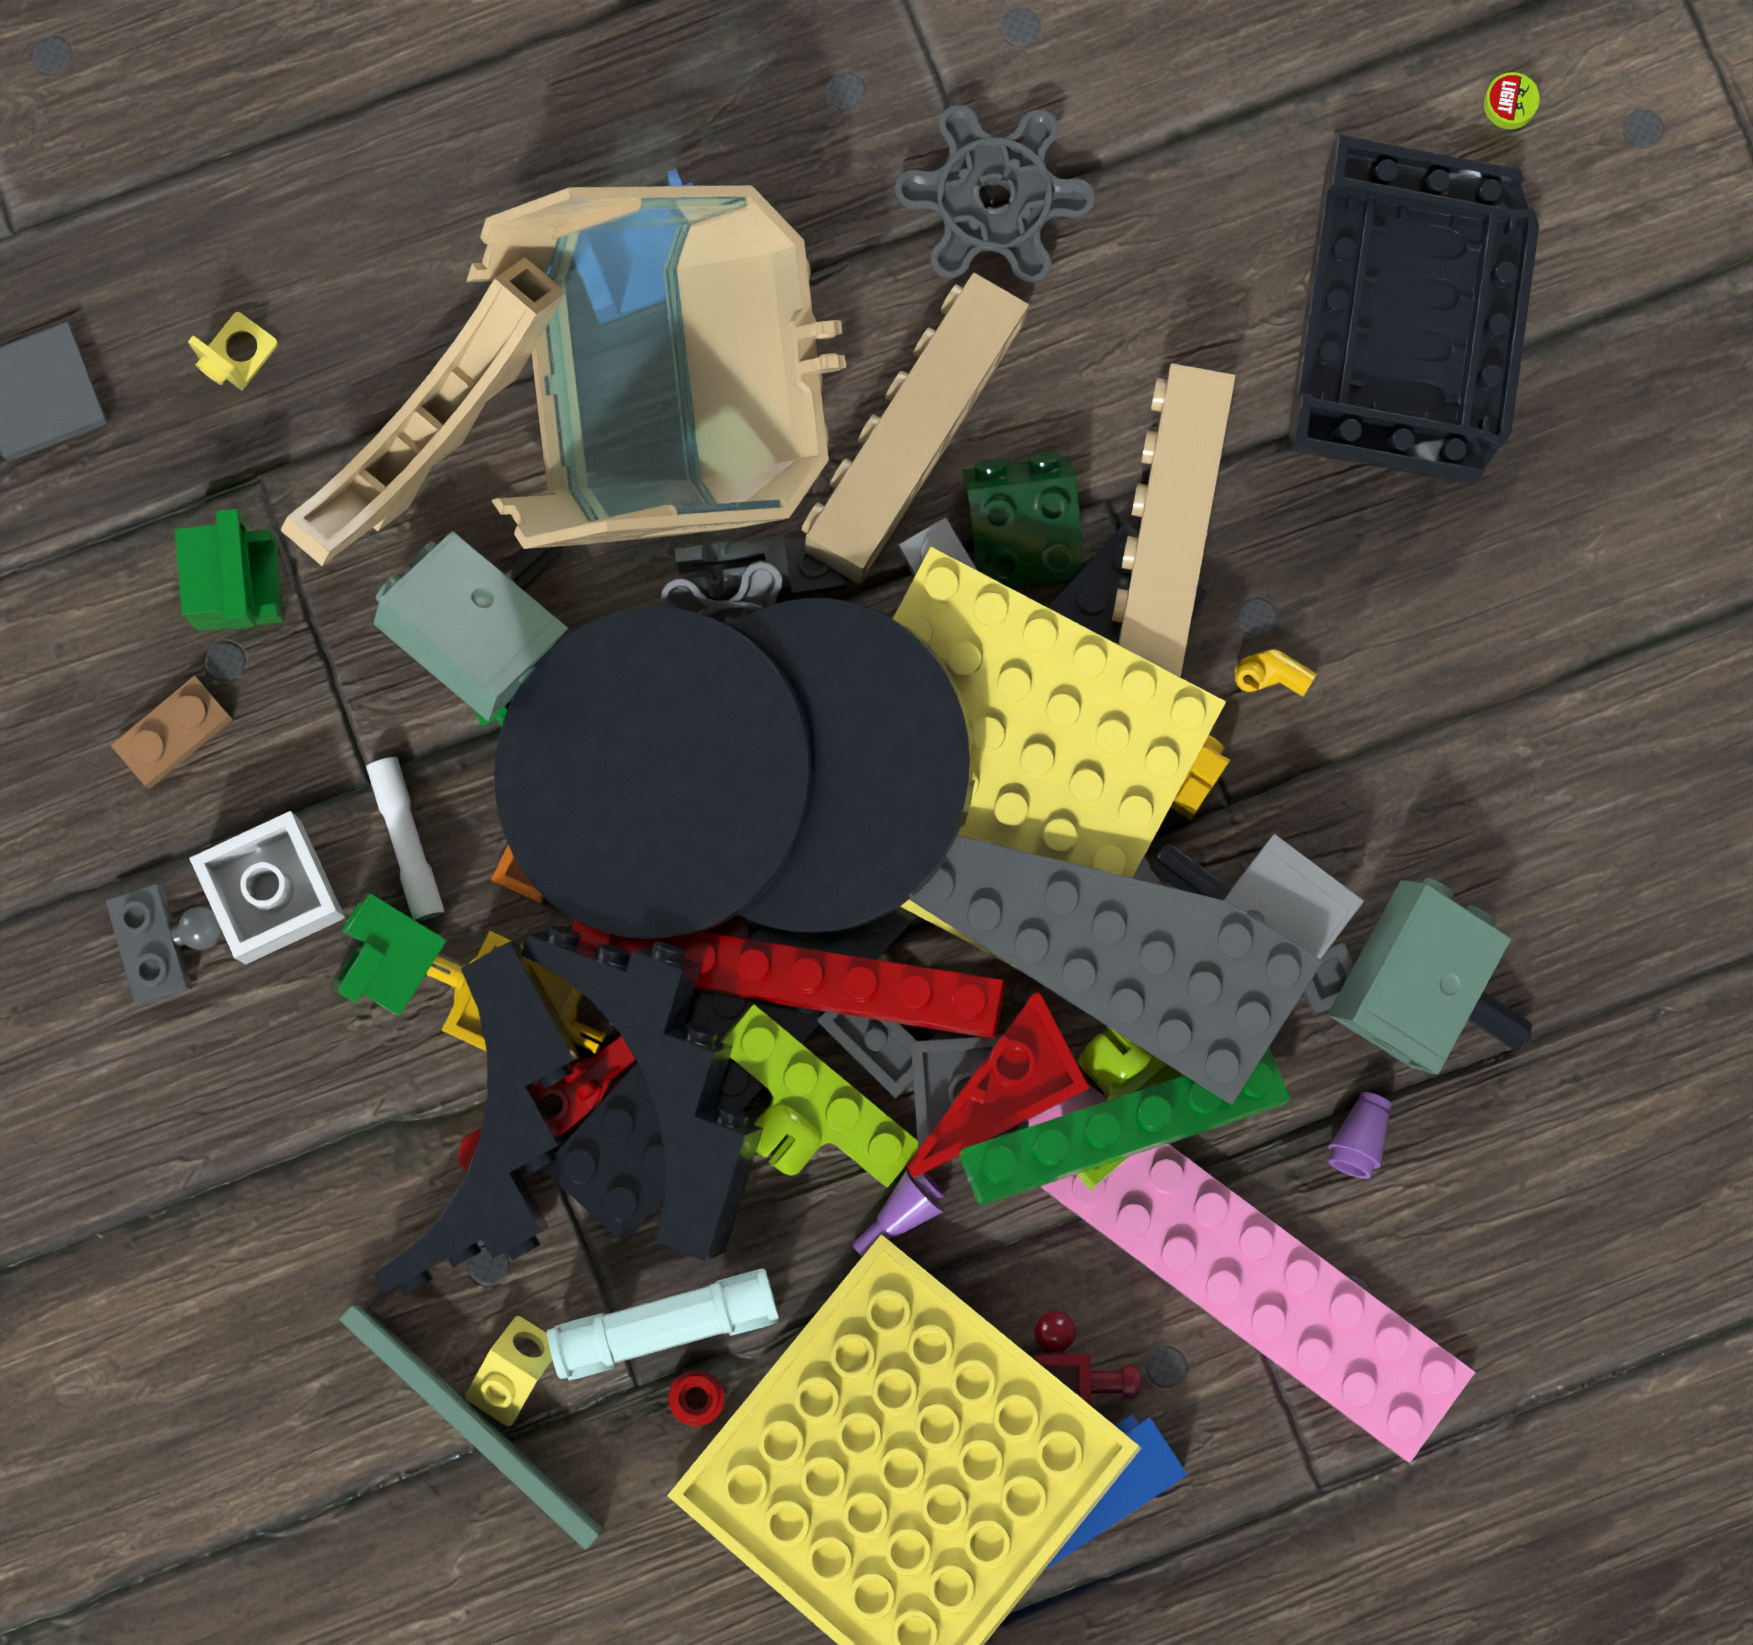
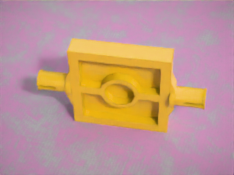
[427,931,606,1054]

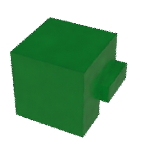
[174,509,284,631]
[330,893,447,1017]

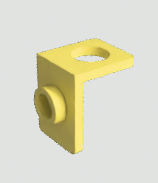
[188,312,278,391]
[465,1316,553,1426]

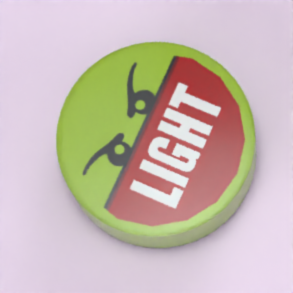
[1484,72,1540,129]

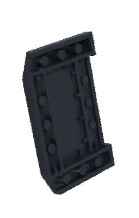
[1288,134,1539,484]

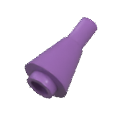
[852,1170,945,1257]

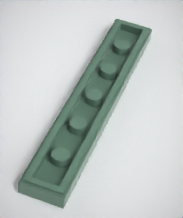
[339,1305,603,1550]

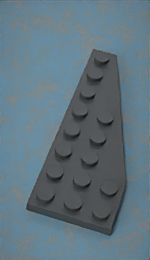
[909,835,1323,1105]

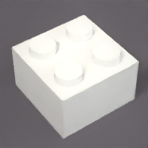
[189,811,345,964]

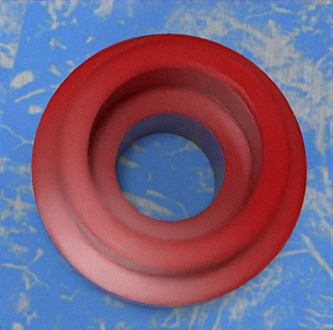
[669,1370,725,1426]

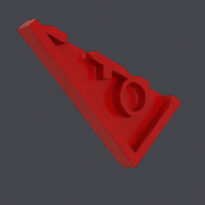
[907,992,1089,1179]

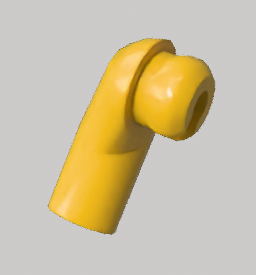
[1235,649,1317,697]

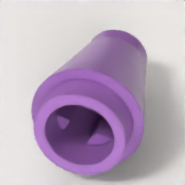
[1328,1092,1392,1179]

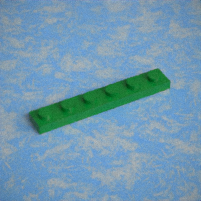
[959,1048,1290,1207]

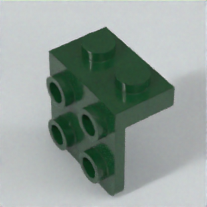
[962,452,1085,588]

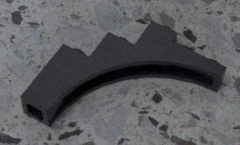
[521,925,764,1262]
[374,941,581,1295]

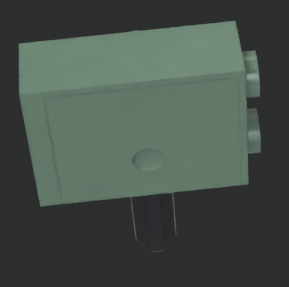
[373,531,568,722]
[1327,878,1532,1075]

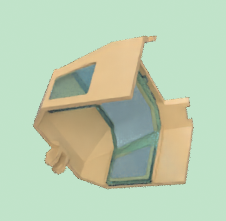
[466,185,846,549]

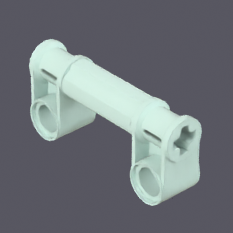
[547,1269,779,1381]

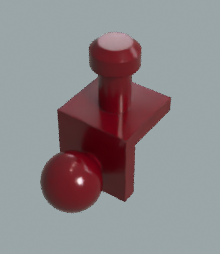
[1032,1311,1140,1406]

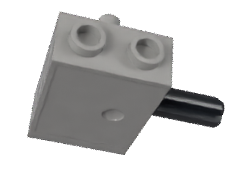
[1150,834,1364,959]

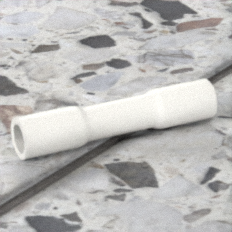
[366,757,445,922]

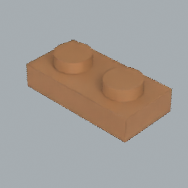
[110,675,233,789]

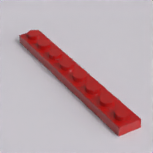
[572,919,1006,1039]

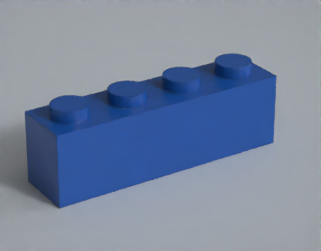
[1043,1414,1188,1572]

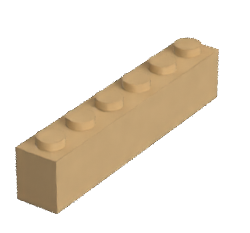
[801,272,1029,585]
[1112,363,1236,678]

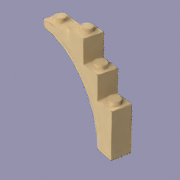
[281,257,566,566]

